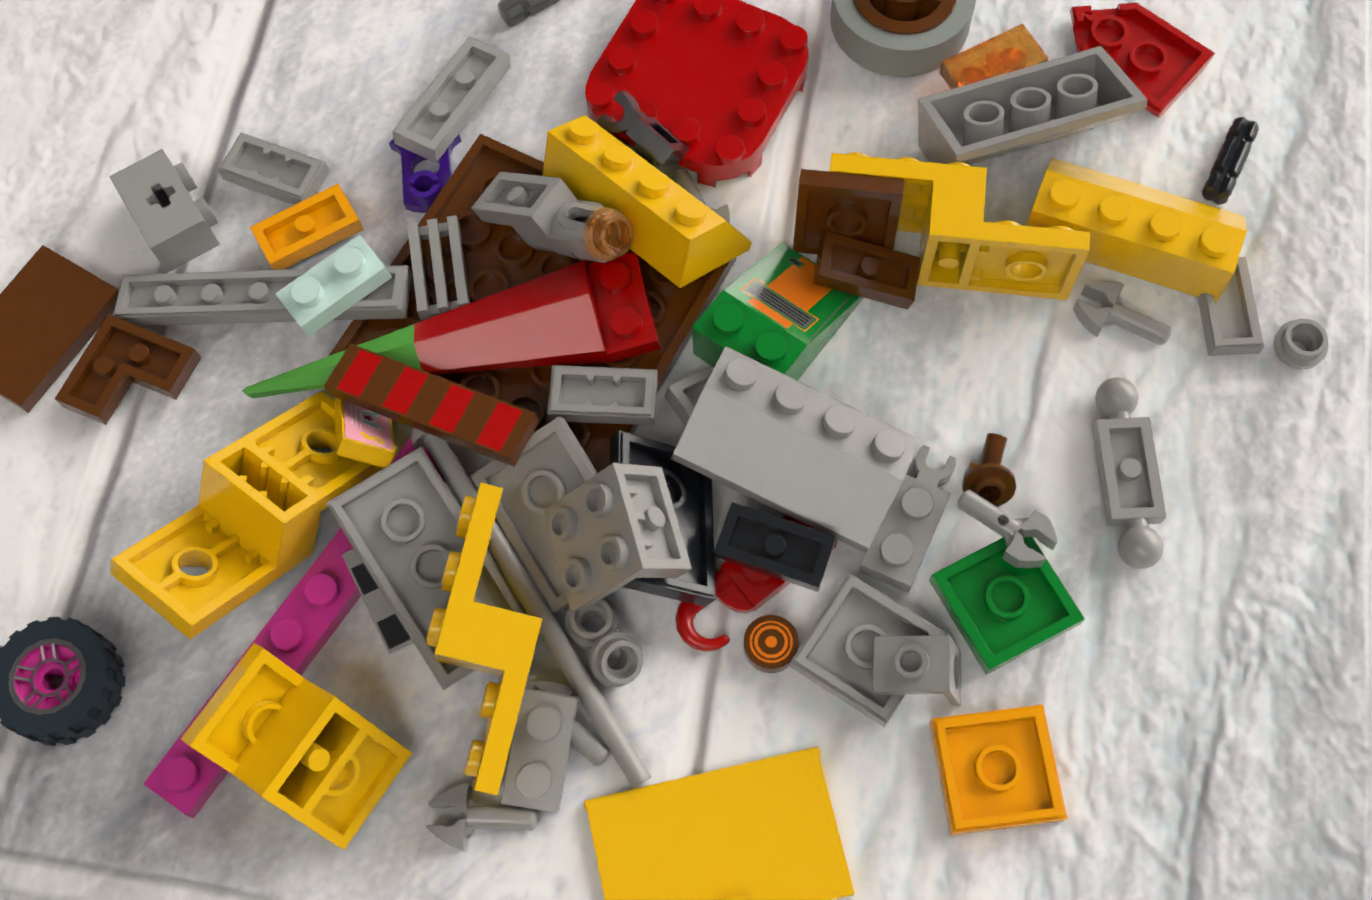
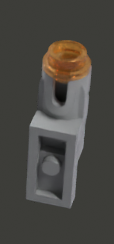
[471,172,634,263]

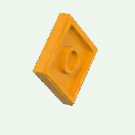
[929,704,1067,836]

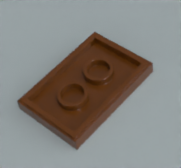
[0,245,119,413]

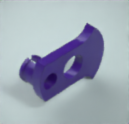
[389,134,462,213]

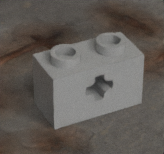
[109,149,220,273]

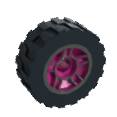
[0,617,126,746]

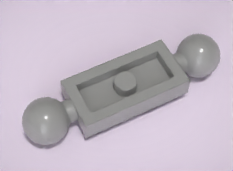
[1092,377,1166,569]

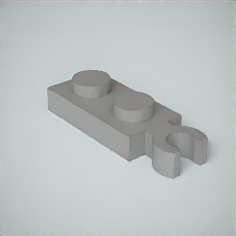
[859,445,956,593]

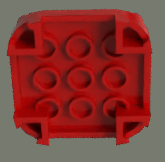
[585,0,809,187]

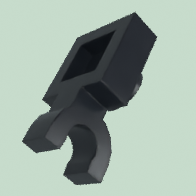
[596,90,689,166]

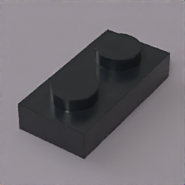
[714,502,836,592]

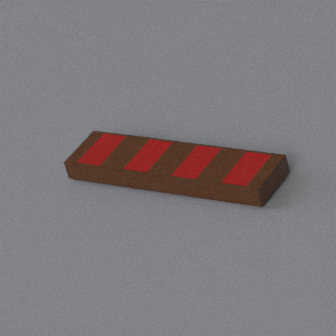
[324,343,539,467]

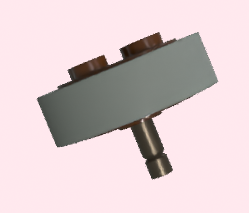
[830,0,976,77]

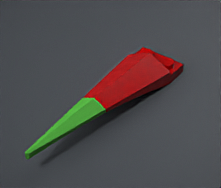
[242,252,661,398]

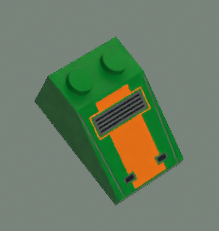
[692,242,863,381]

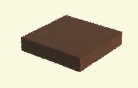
[793,169,904,254]

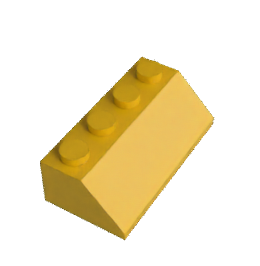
[543,115,752,288]
[1027,158,1247,302]

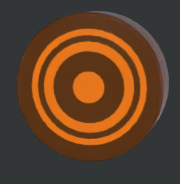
[743,615,799,673]

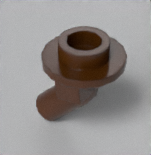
[962,433,1016,507]

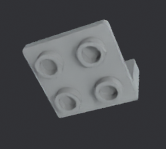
[545,463,692,611]

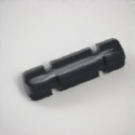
[1202,117,1259,205]

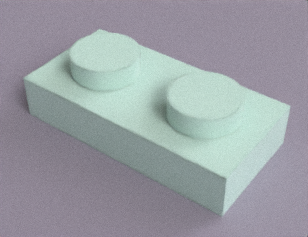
[275,234,392,337]

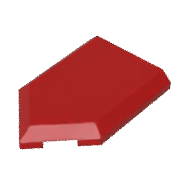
[1070,3,1215,118]

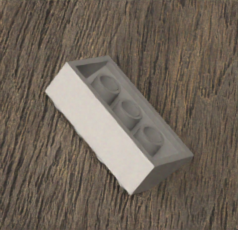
[918,46,1148,165]
[671,346,920,553]

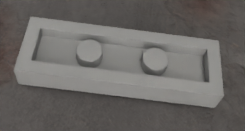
[392,37,510,163]

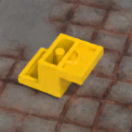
[181,643,412,850]

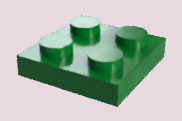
[929,537,1085,675]

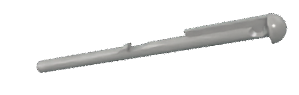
[411,428,652,789]

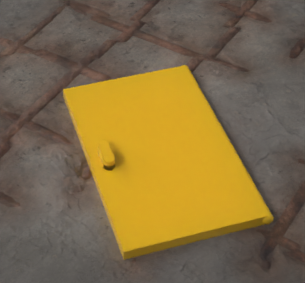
[583,746,855,900]

